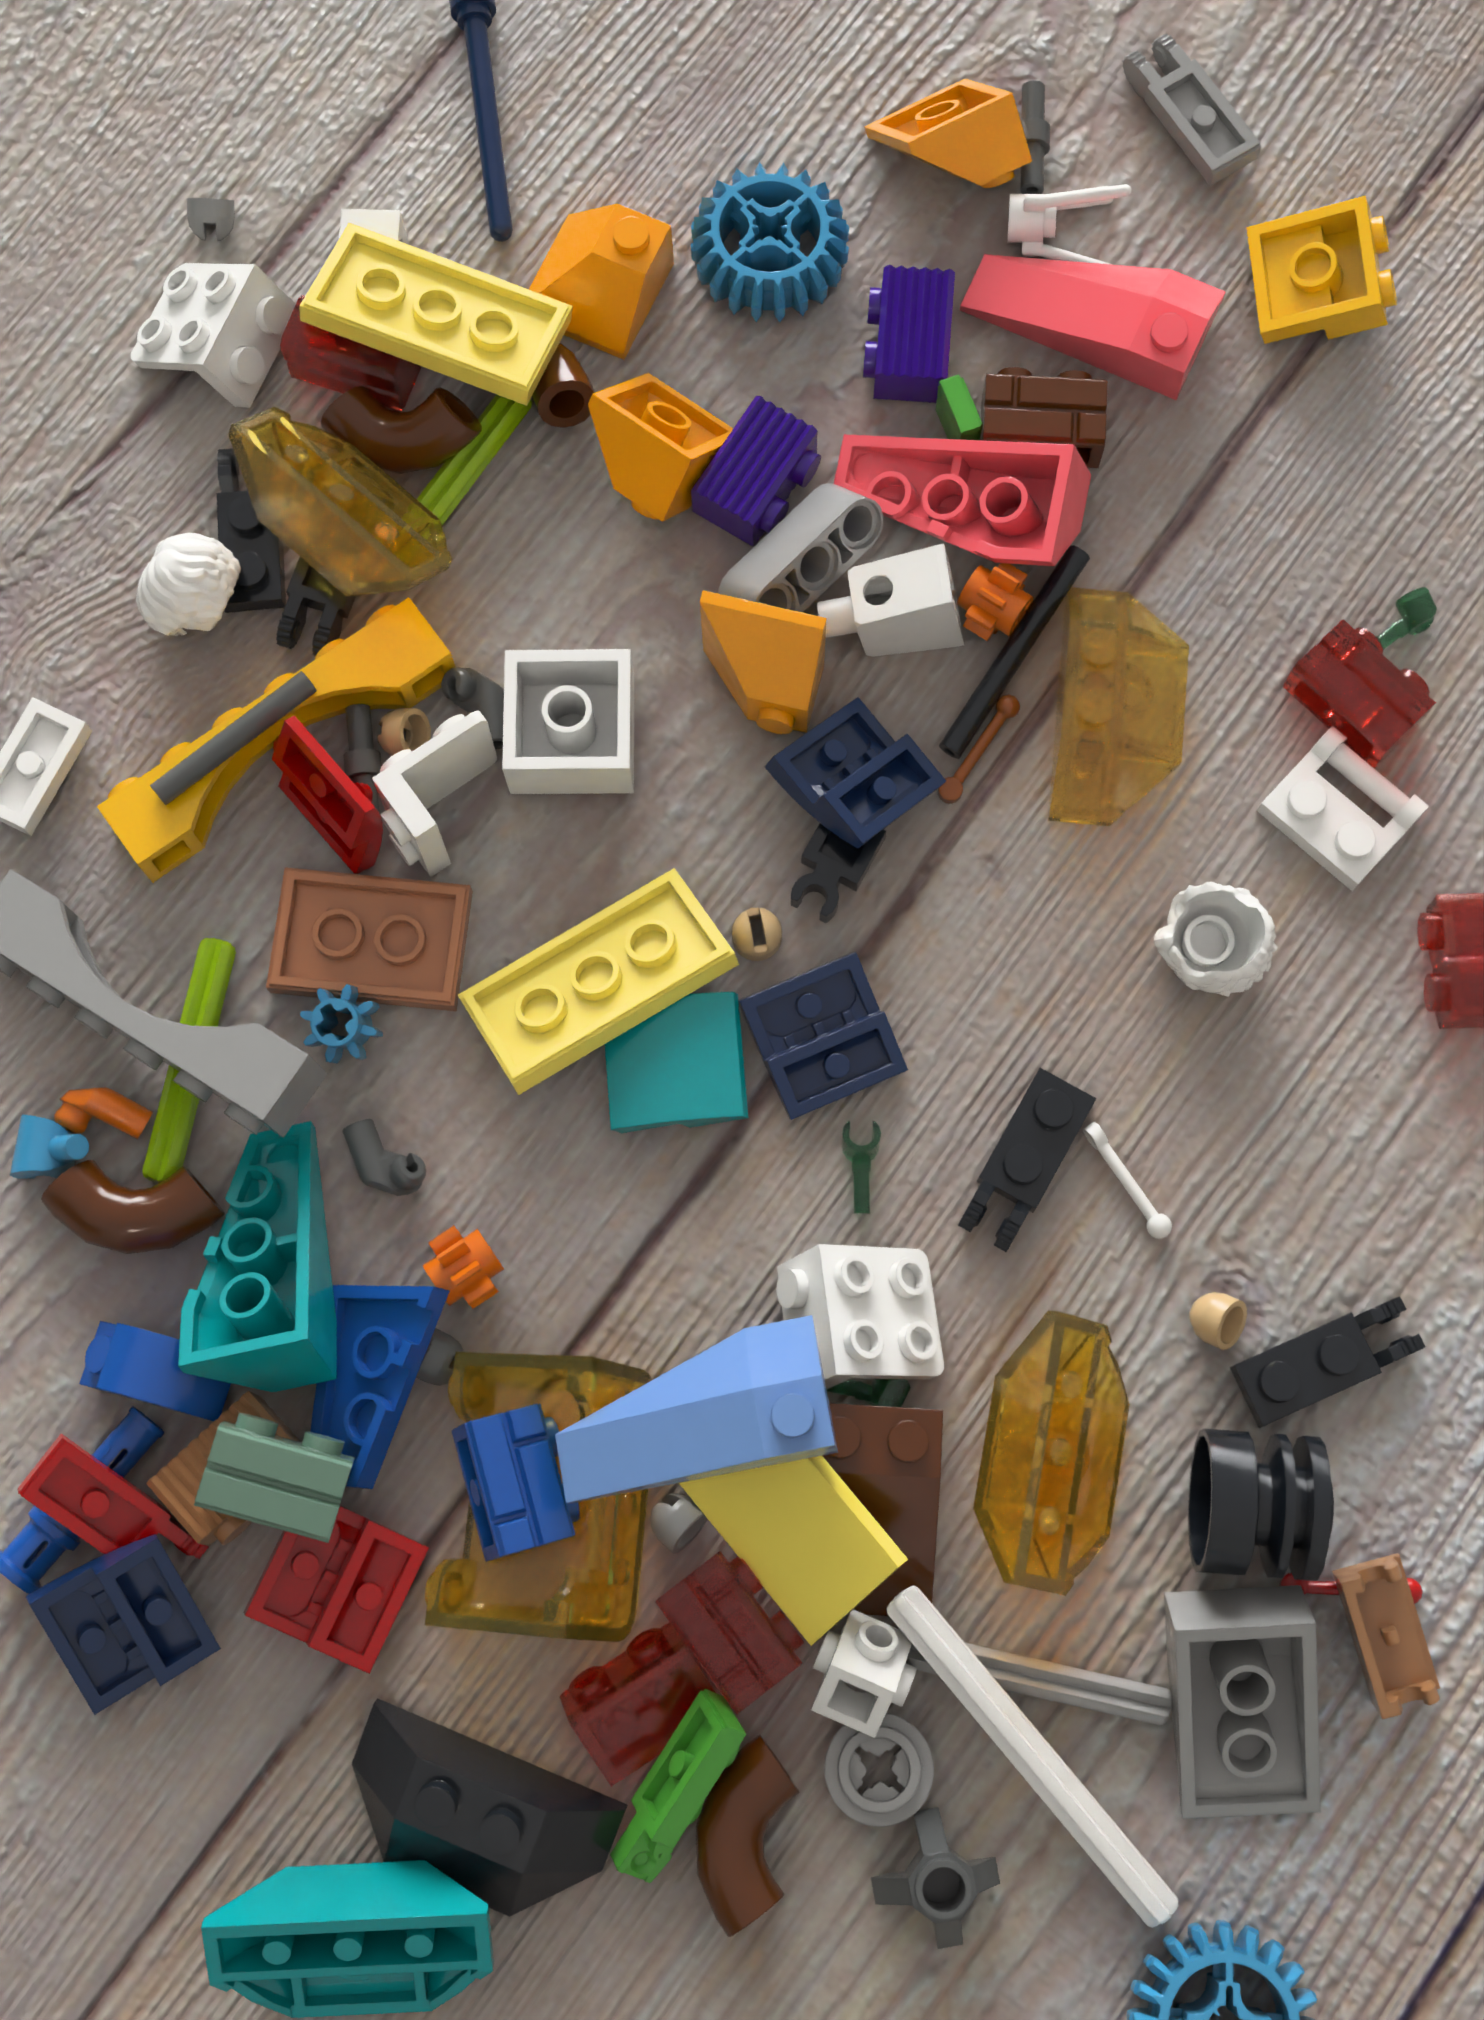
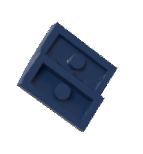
[765,697,946,848]
[739,952,908,1120]
[26,1534,221,1715]

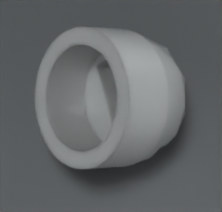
[187,198,235,241]
[650,1493,708,1554]

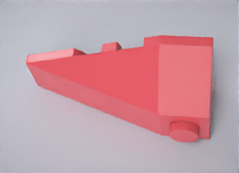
[960,254,1226,400]
[834,434,1091,567]

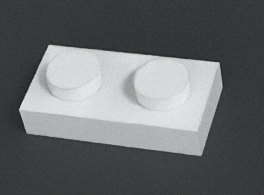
[0,697,92,836]

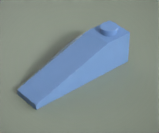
[555,1315,838,1504]

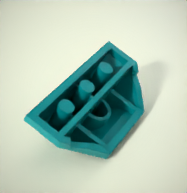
[201,1860,494,2018]

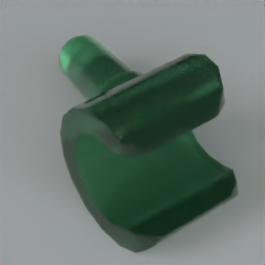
[1359,587,1437,661]
[841,1121,881,1214]
[826,1379,911,1407]

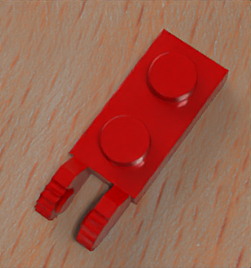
[17,1434,209,1581]

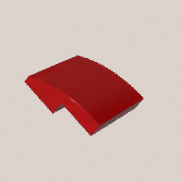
[272,715,383,874]
[243,1505,429,1674]

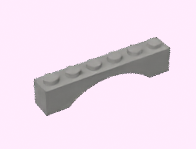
[0,869,328,1138]

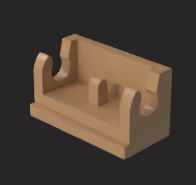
[1332,1553,1440,1720]

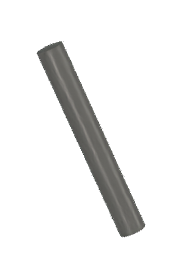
[150,671,317,805]

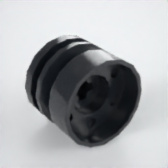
[1188,1429,1334,1581]

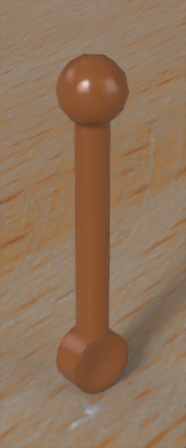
[938,694,1020,804]

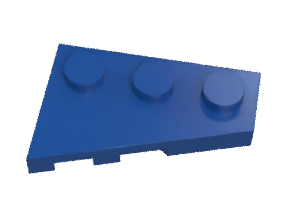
[310,1285,450,1489]

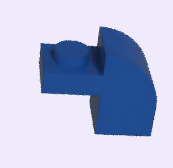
[79,1321,231,1421]

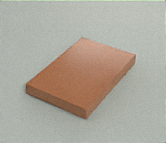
[266,867,473,1011]

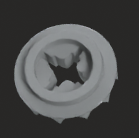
[824,1713,934,1827]

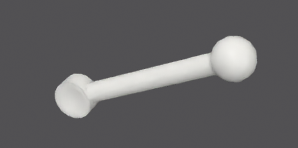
[1083,1122,1172,1239]

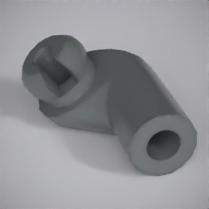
[441,667,504,749]
[343,1119,426,1196]

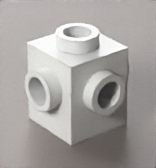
[811,1609,917,1738]

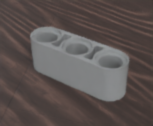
[719,483,883,613]

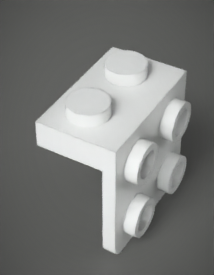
[131,263,300,408]
[372,711,497,877]
[776,1244,944,1389]

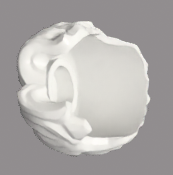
[136,533,241,636]
[1153,882,1278,997]

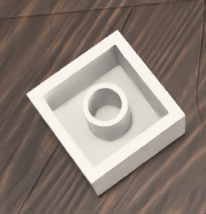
[502,649,635,794]

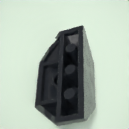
[352,1698,628,1917]

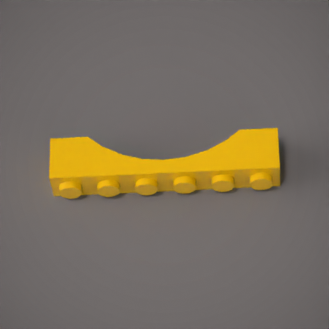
[97,597,455,883]

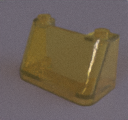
[425,1352,652,1642]

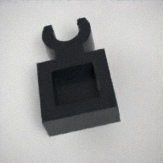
[791,823,886,923]

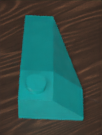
[178,1121,337,1392]

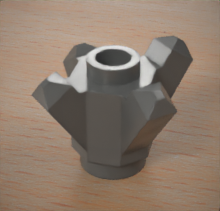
[871,1807,1000,1949]

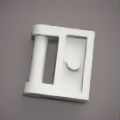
[1257,726,1429,891]

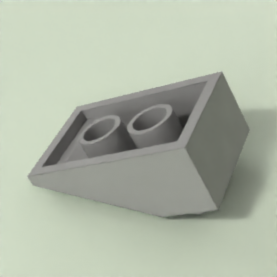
[1164,1585,1321,1819]

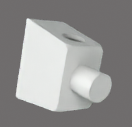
[817,544,964,657]

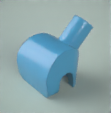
[10,1115,89,1179]

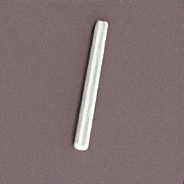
[886,1586,1179,1928]

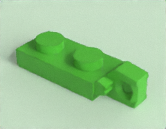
[610,1689,746,1883]

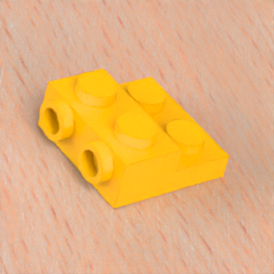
[1246,195,1397,344]

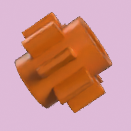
[957,563,1034,641]
[422,1225,504,1309]

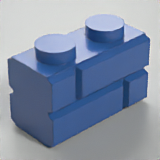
[451,1403,580,1562]

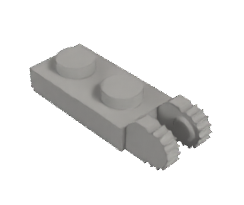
[1122,34,1262,186]

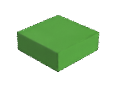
[935,374,982,440]

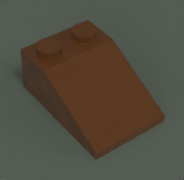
[823,1403,943,1616]

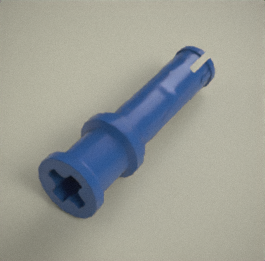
[0,1406,165,1594]

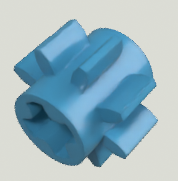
[300,984,383,1064]

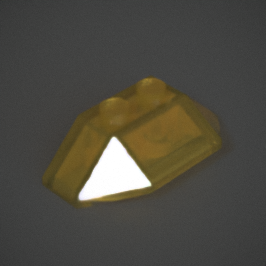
[228,407,452,596]
[1048,587,1189,826]
[973,1311,1130,1596]

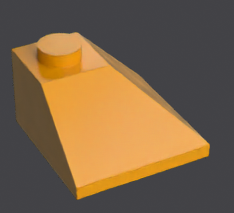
[864,79,1032,188]
[529,204,674,360]
[588,372,733,522]
[700,590,827,734]

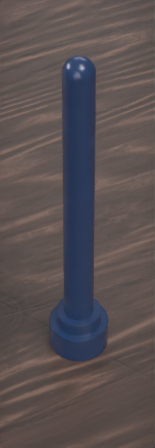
[449,0,513,242]

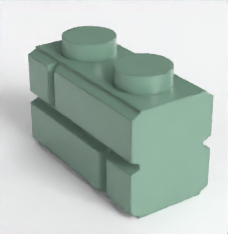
[194,1413,355,1543]

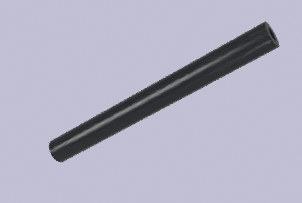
[939,545,1090,759]

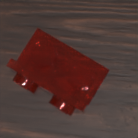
[560,1622,718,1787]

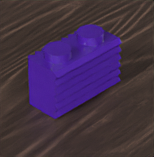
[863,265,955,403]
[691,396,821,547]

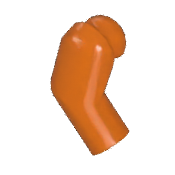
[54,1087,153,1140]

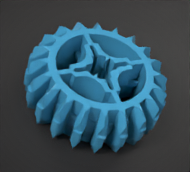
[691,162,849,322]
[1126,1920,1317,2020]

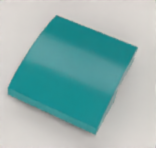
[605,992,749,1133]

